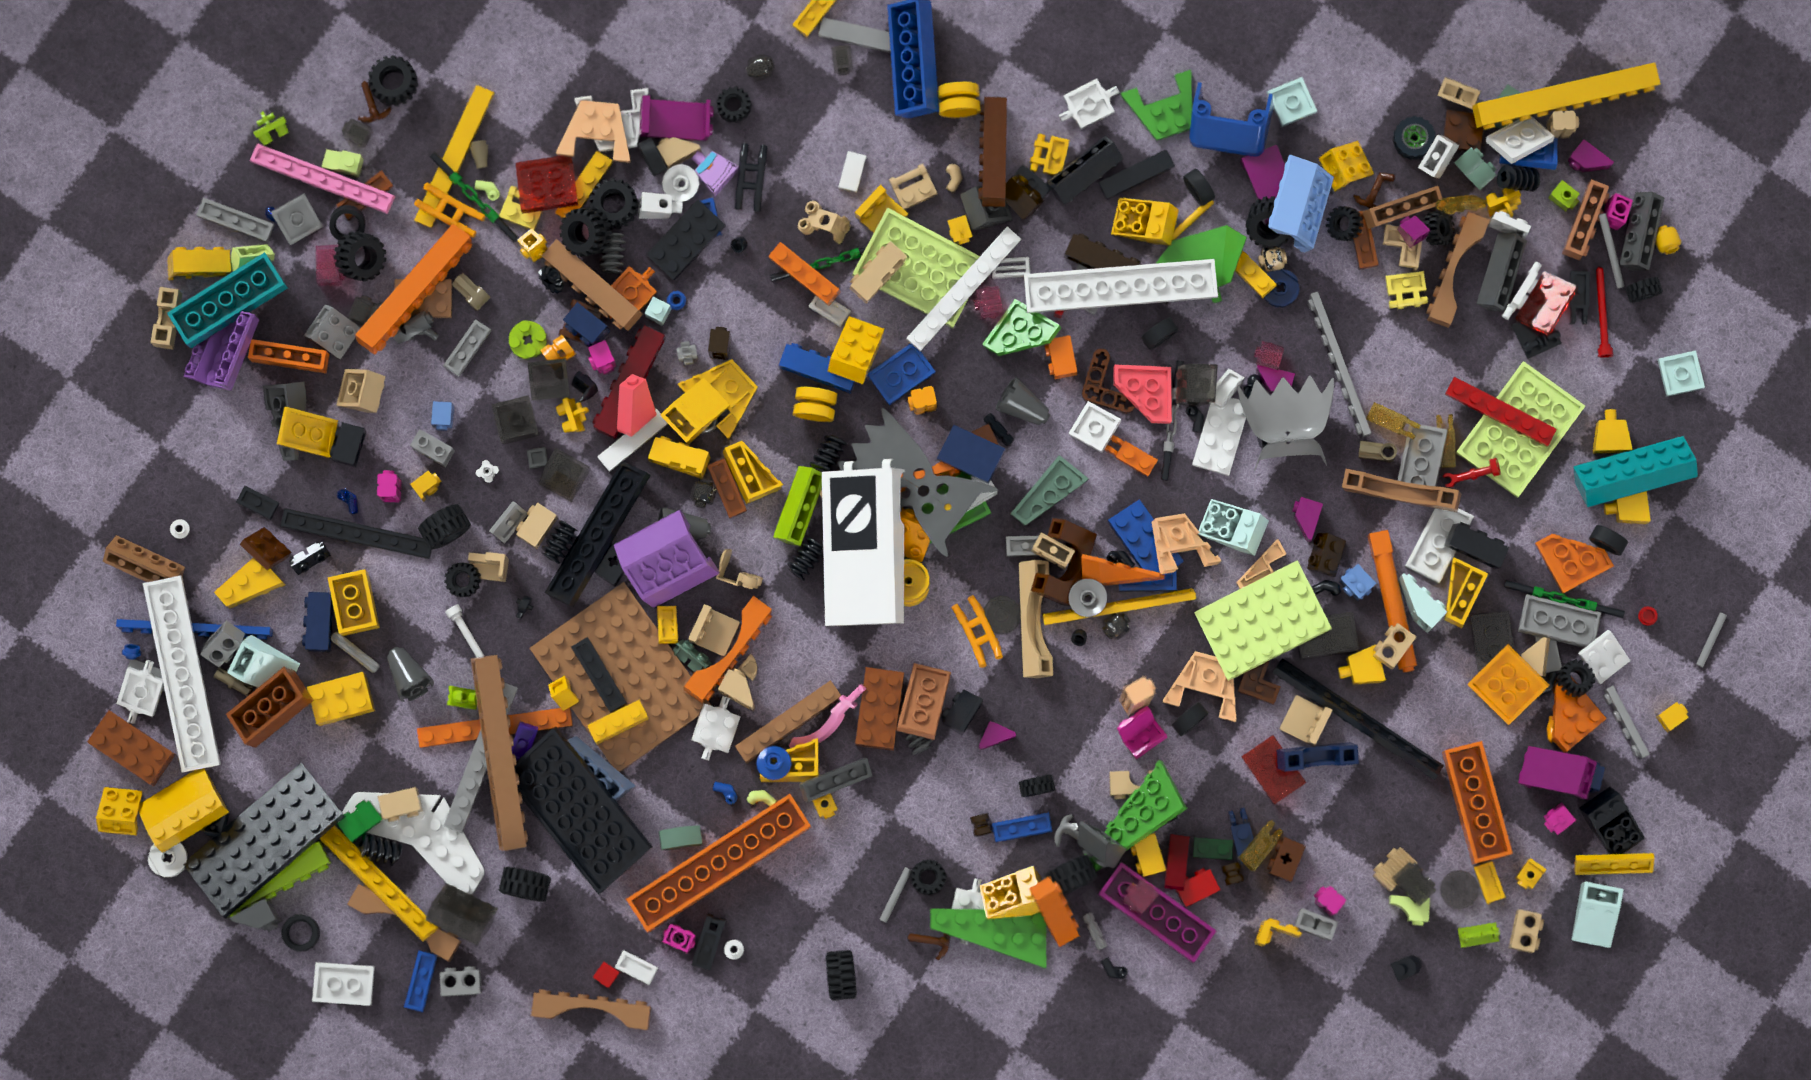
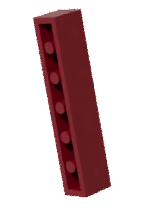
[592,325,666,439]

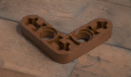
[1082,349,1135,414]

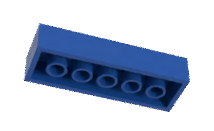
[887,0,939,119]

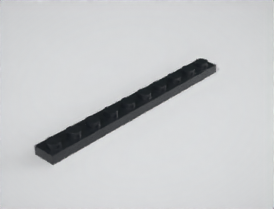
[1273,658,1444,780]

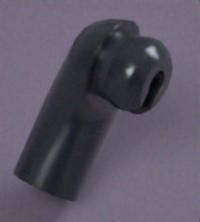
[1186,405,1204,433]
[1107,551,1135,568]
[1311,580,1341,596]
[1539,672,1558,696]
[1100,957,1128,979]

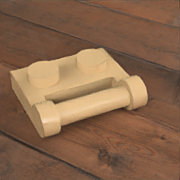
[888,163,937,210]

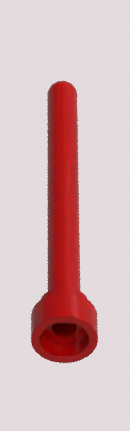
[1596,267,1613,358]

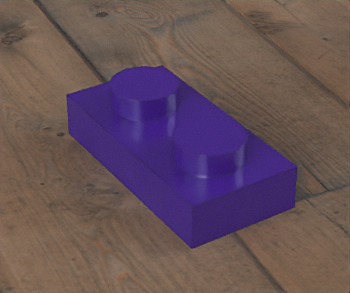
[511,721,538,761]

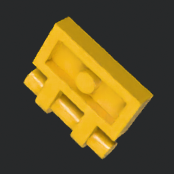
[1030,134,1070,176]

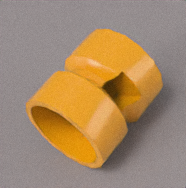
[540,335,576,370]

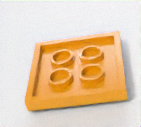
[1467,644,1549,725]

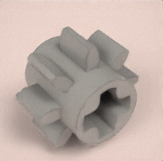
[676,341,698,366]

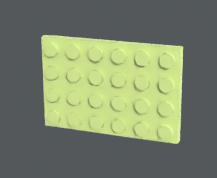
[852,208,980,328]
[1456,361,1585,498]
[1194,560,1332,681]

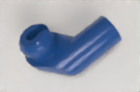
[713,781,737,805]

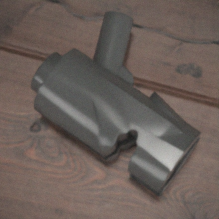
[393,310,439,344]

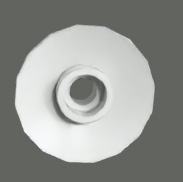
[662,164,699,202]

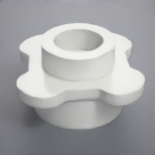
[476,460,499,483]

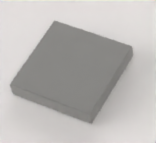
[271,193,323,245]

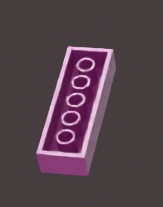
[1098,862,1216,963]

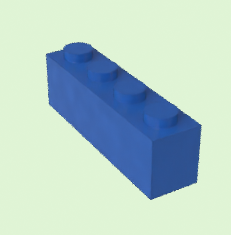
[779,343,855,394]

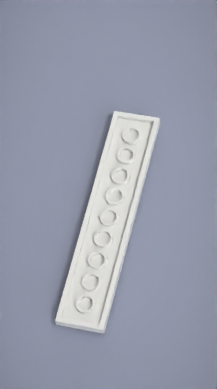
[1024,259,1218,313]
[143,576,221,773]

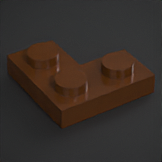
[1237,661,1281,705]

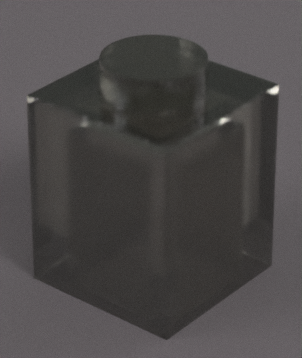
[831,45,853,76]
[342,118,373,148]

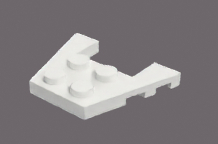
[575,88,648,152]

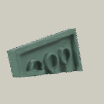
[1011,455,1089,527]

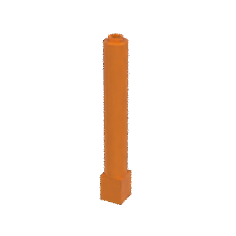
[1367,530,1417,673]

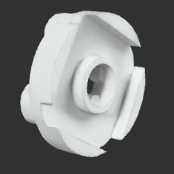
[148,843,188,877]

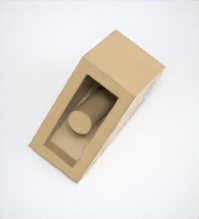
[656,137,701,169]
[1521,637,1550,677]

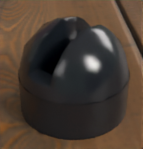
[731,236,748,253]
[1071,629,1087,646]

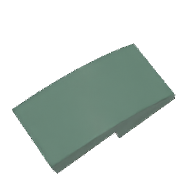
[659,825,702,850]

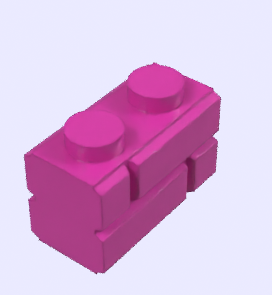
[377,470,402,502]
[1314,886,1346,916]

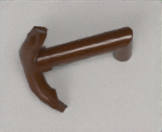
[358,81,392,123]
[1353,172,1395,209]
[907,933,950,960]

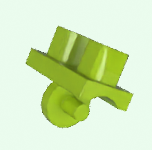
[254,111,288,145]
[447,686,477,710]

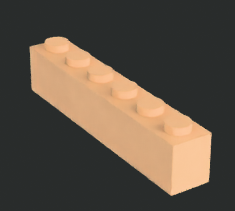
[1119,676,1156,717]

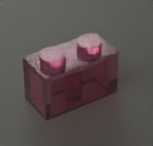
[316,245,345,287]

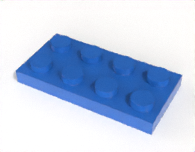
[1108,499,1183,583]

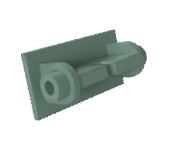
[672,639,712,672]

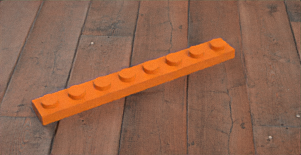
[417,707,573,748]

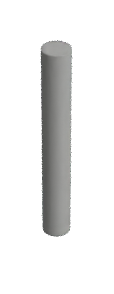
[1696,613,1727,668]
[879,867,912,923]

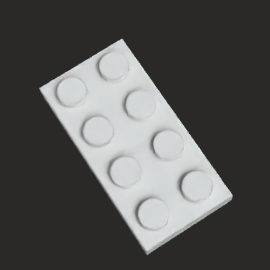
[1192,397,1246,476]

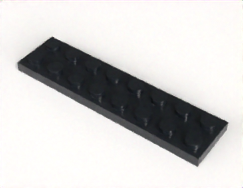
[545,461,651,607]

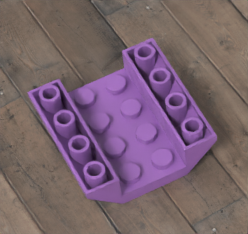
[184,311,259,391]
[614,510,720,608]

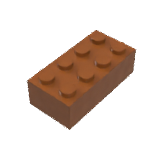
[226,667,314,748]
[855,667,904,751]
[87,710,176,786]

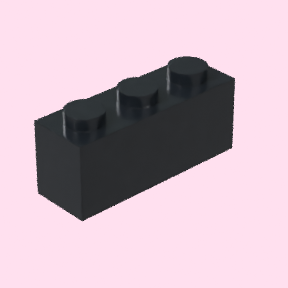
[1444,522,1509,569]

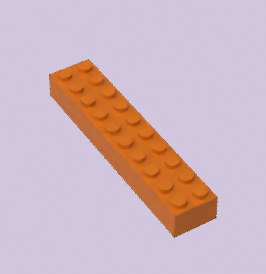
[626,794,812,933]

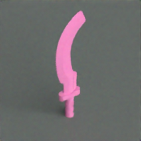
[789,684,866,748]

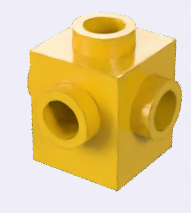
[517,229,547,263]

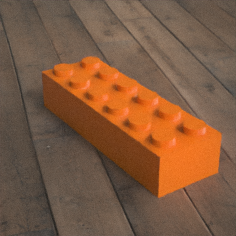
[1442,741,1513,865]

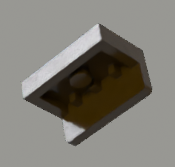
[1307,533,1346,577]

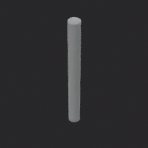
[1599,213,1625,288]

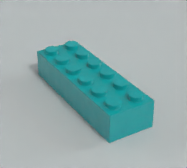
[167,252,288,348]
[1573,436,1698,507]

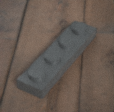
[799,758,872,802]

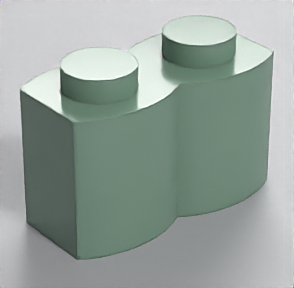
[1454,147,1497,190]

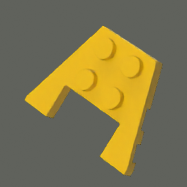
[678,359,758,439]

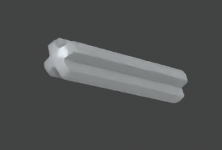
[330,632,380,673]

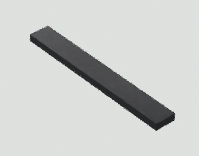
[280,508,432,559]

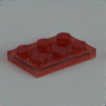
[1515,271,1578,335]
[1241,735,1306,805]

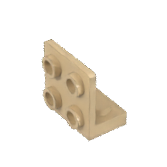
[688,604,740,657]
[1280,695,1332,746]

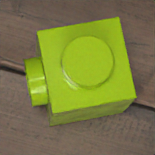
[1548,180,1580,212]

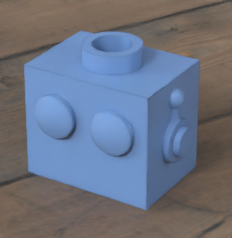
[1339,564,1376,601]

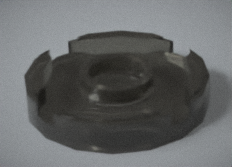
[984,596,1021,635]
[1440,870,1479,909]

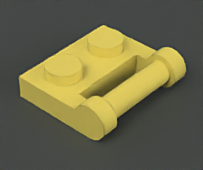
[499,186,547,231]

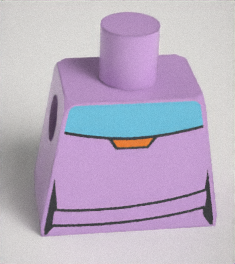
[692,151,738,197]

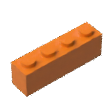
[768,242,841,306]
[248,339,330,373]
[1029,877,1079,947]

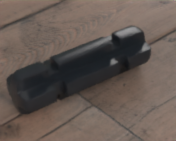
[984,413,1014,446]

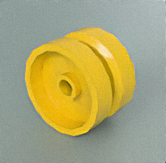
[938,82,981,118]
[793,387,838,422]
[904,559,930,607]

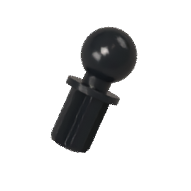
[1243,374,1262,399]

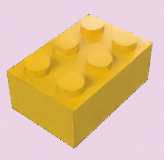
[828,316,884,384]
[327,569,380,636]
[307,672,375,726]

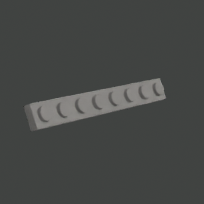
[1307,291,1371,439]
[444,683,518,833]

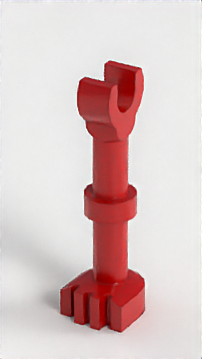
[1443,458,1501,488]

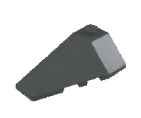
[263,382,306,461]

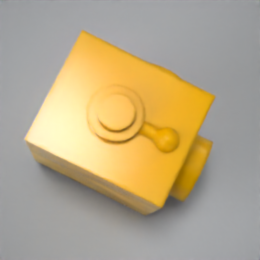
[948,215,973,245]

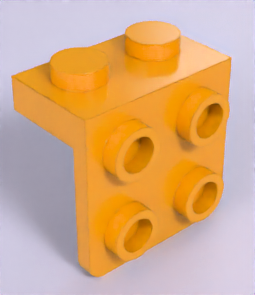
[900,508,930,562]

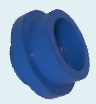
[667,291,686,310]
[122,644,142,660]

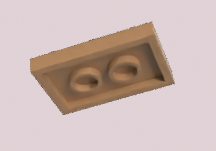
[395,279,453,318]

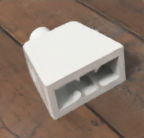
[638,192,682,219]

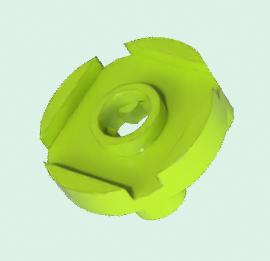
[509,321,547,359]

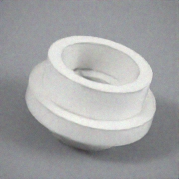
[170,519,190,539]
[724,940,744,959]

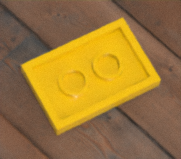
[277,407,338,458]

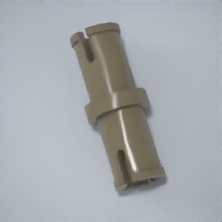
[213,667,253,697]

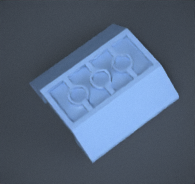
[1268,155,1334,252]

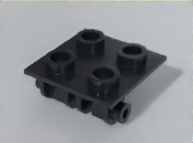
[1511,309,1562,359]

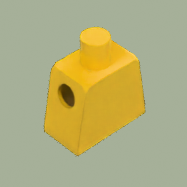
[1593,409,1632,454]
[1604,491,1651,524]
[1338,645,1386,685]

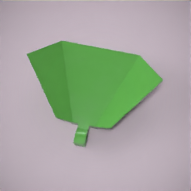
[1156,225,1247,303]

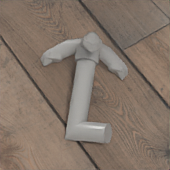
[1055,814,1079,847]

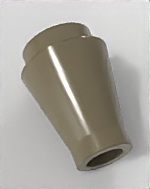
[470,140,488,169]

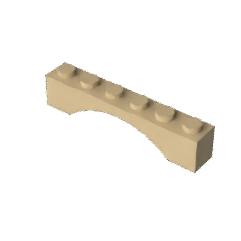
[1019,560,1053,678]

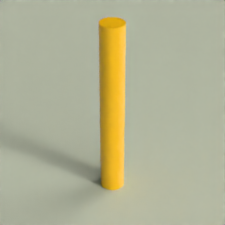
[1172,201,1214,241]

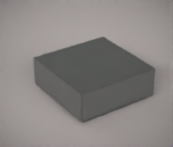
[527,447,549,469]

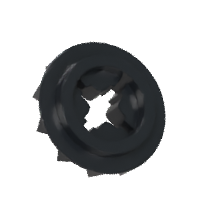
[538,266,564,294]

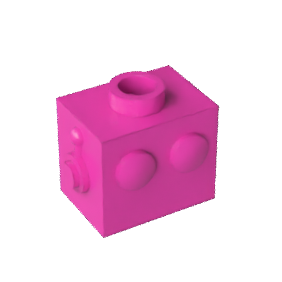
[1603,193,1633,230]
[1544,802,1576,835]
[662,924,696,954]

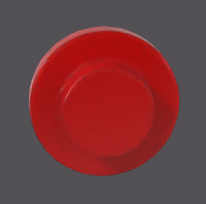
[1638,606,1658,626]

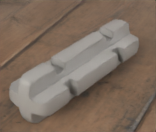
[1083,912,1107,950]

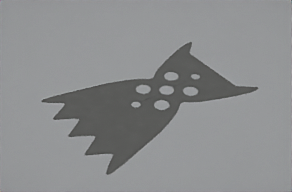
[837,408,998,557]

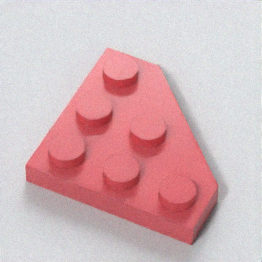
[1113,365,1172,424]

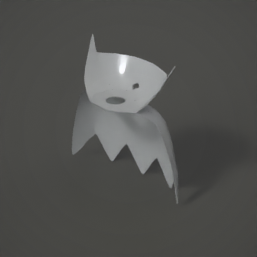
[1237,376,1334,472]

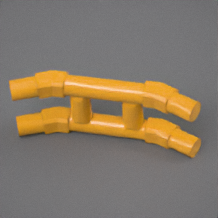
[414,182,486,238]
[951,595,1003,668]

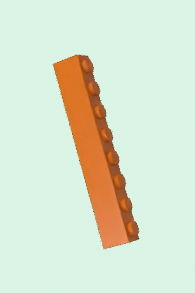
[355,224,472,355]

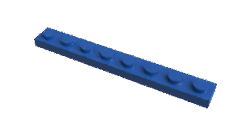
[116,619,273,640]

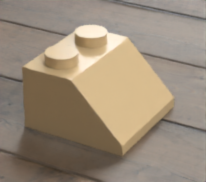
[336,369,386,413]
[718,668,755,711]

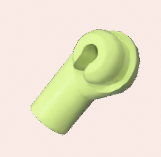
[475,180,500,201]
[747,790,777,807]

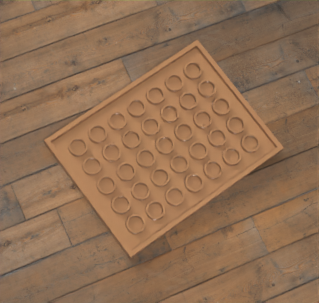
[529,582,712,772]

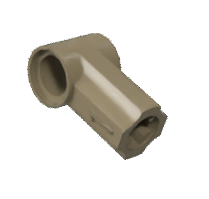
[452,273,491,311]
[1358,441,1397,463]

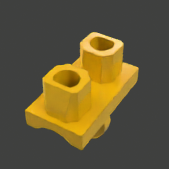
[1486,188,1521,218]
[556,397,589,433]

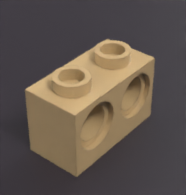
[1438,77,1481,109]
[1373,623,1416,670]
[1509,909,1544,953]

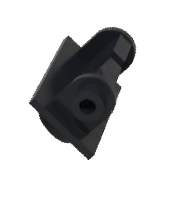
[289,541,331,575]

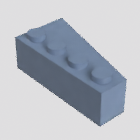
[568,736,635,802]

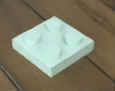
[1267,77,1317,127]
[1658,351,1705,397]

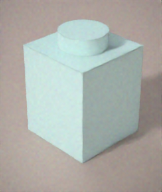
[645,297,671,326]

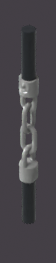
[1161,361,1184,481]

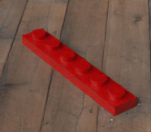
[1445,377,1557,447]

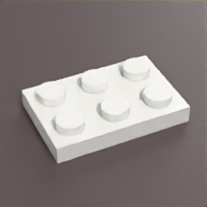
[1486,116,1554,164]
[312,962,375,1006]

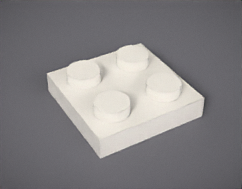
[1488,211,1531,239]
[1069,401,1121,453]
[1578,630,1630,684]

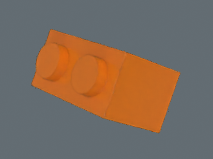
[1044,335,1077,380]

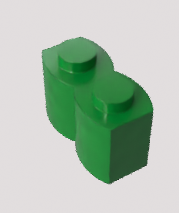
[337,800,384,842]

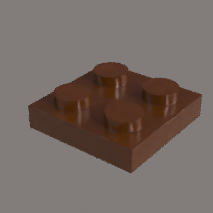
[1443,110,1483,151]
[240,527,292,570]

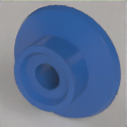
[756,746,791,780]

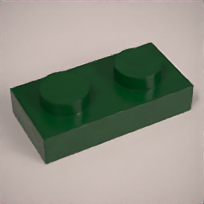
[1193,838,1233,860]

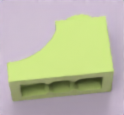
[322,149,364,178]
[230,244,275,272]
[1389,895,1430,926]

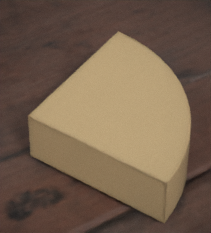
[738,654,757,681]

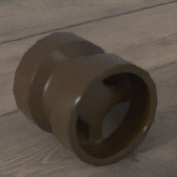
[970,813,993,837]
[1221,862,1245,886]

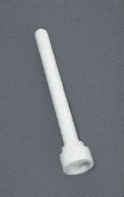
[445,604,484,658]

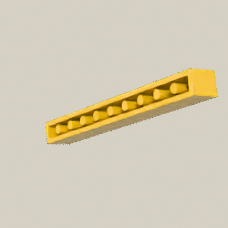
[1472,62,1660,130]

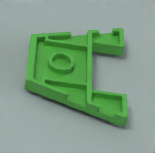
[1121,70,1192,141]

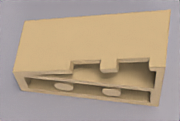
[850,241,907,304]

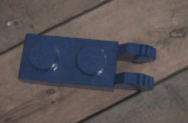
[1228,808,1259,865]

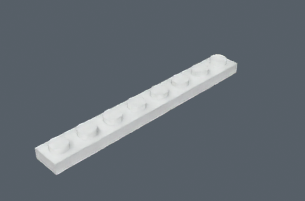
[906,227,1021,351]

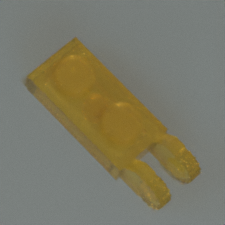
[1435,195,1487,214]
[1366,402,1421,440]
[1436,414,1456,468]
[1239,820,1283,871]

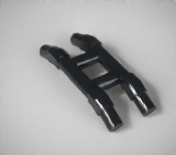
[735,143,768,212]

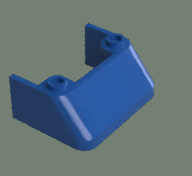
[1189,82,1274,157]

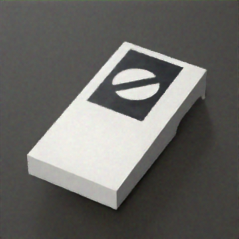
[822,459,905,626]

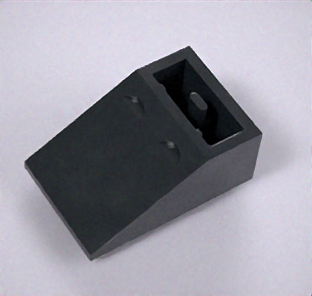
[1579,787,1645,854]

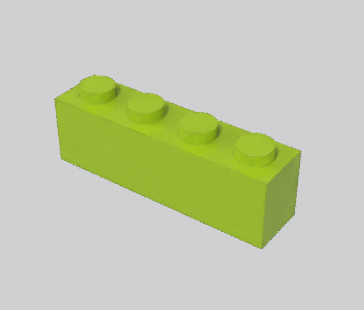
[773,466,822,546]

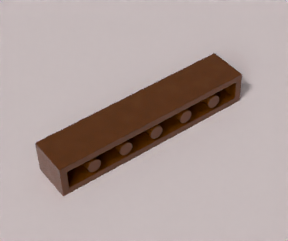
[979,97,1007,207]

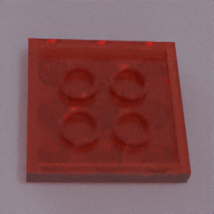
[515,156,578,214]

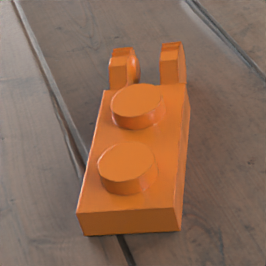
[1104,435,1158,477]

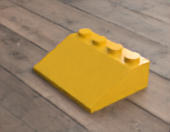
[138,768,229,853]

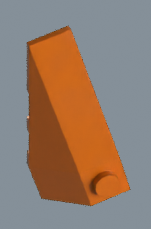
[1081,554,1165,586]

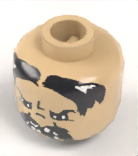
[1258,246,1287,272]

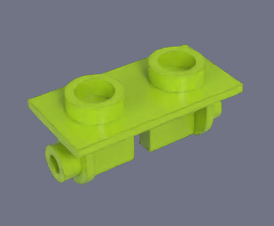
[1458,922,1500,948]

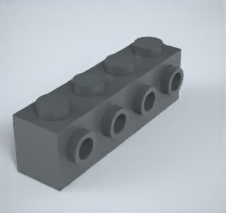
[1620,192,1665,271]
[1476,232,1527,312]

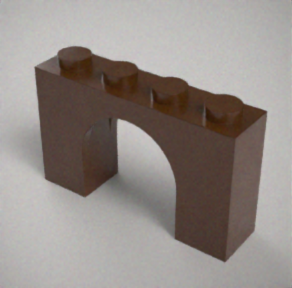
[1031,518,1097,606]

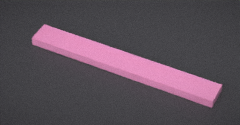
[250,143,395,214]

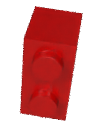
[1176,868,1220,908]

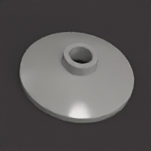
[1069,579,1107,617]

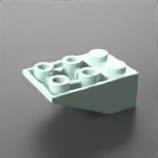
[1198,499,1269,556]
[1398,573,1447,633]
[227,635,300,687]
[1572,882,1623,948]

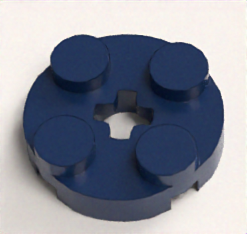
[1264,269,1299,308]

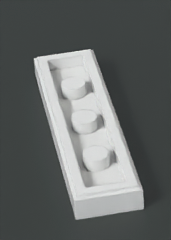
[597,409,668,472]

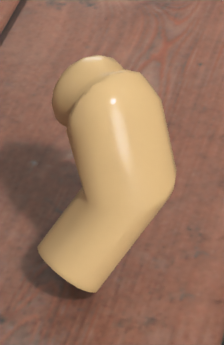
[946,164,962,193]

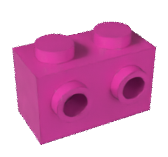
[588,340,617,375]

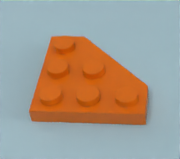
[1535,534,1614,594]
[1552,676,1607,753]

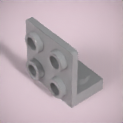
[304,305,361,359]

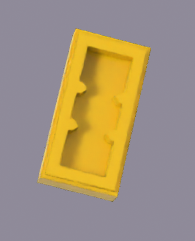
[657,606,678,644]
[1473,861,1506,904]

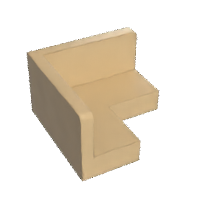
[1383,225,1422,272]
[468,552,509,582]

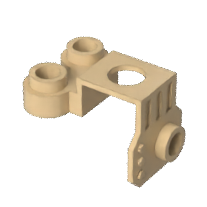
[798,201,850,244]
[716,549,763,589]

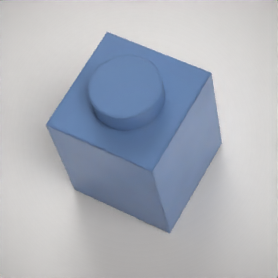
[431,401,454,431]

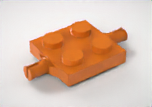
[608,266,657,319]

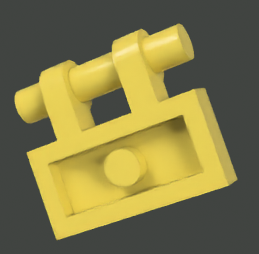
[1385,271,1428,309]

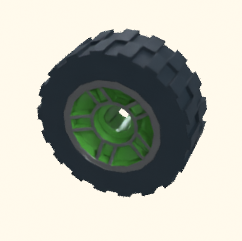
[1393,116,1436,160]

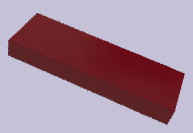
[1164,834,1190,891]

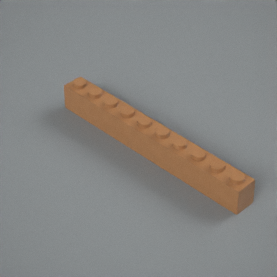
[471,655,528,851]

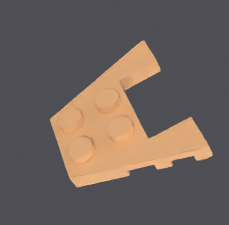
[556,100,631,163]
[1152,513,1221,574]
[1236,539,1286,589]
[1162,651,1236,722]

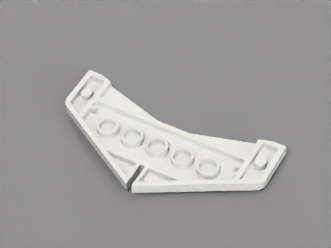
[338,792,485,902]

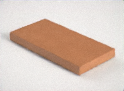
[897,663,951,740]

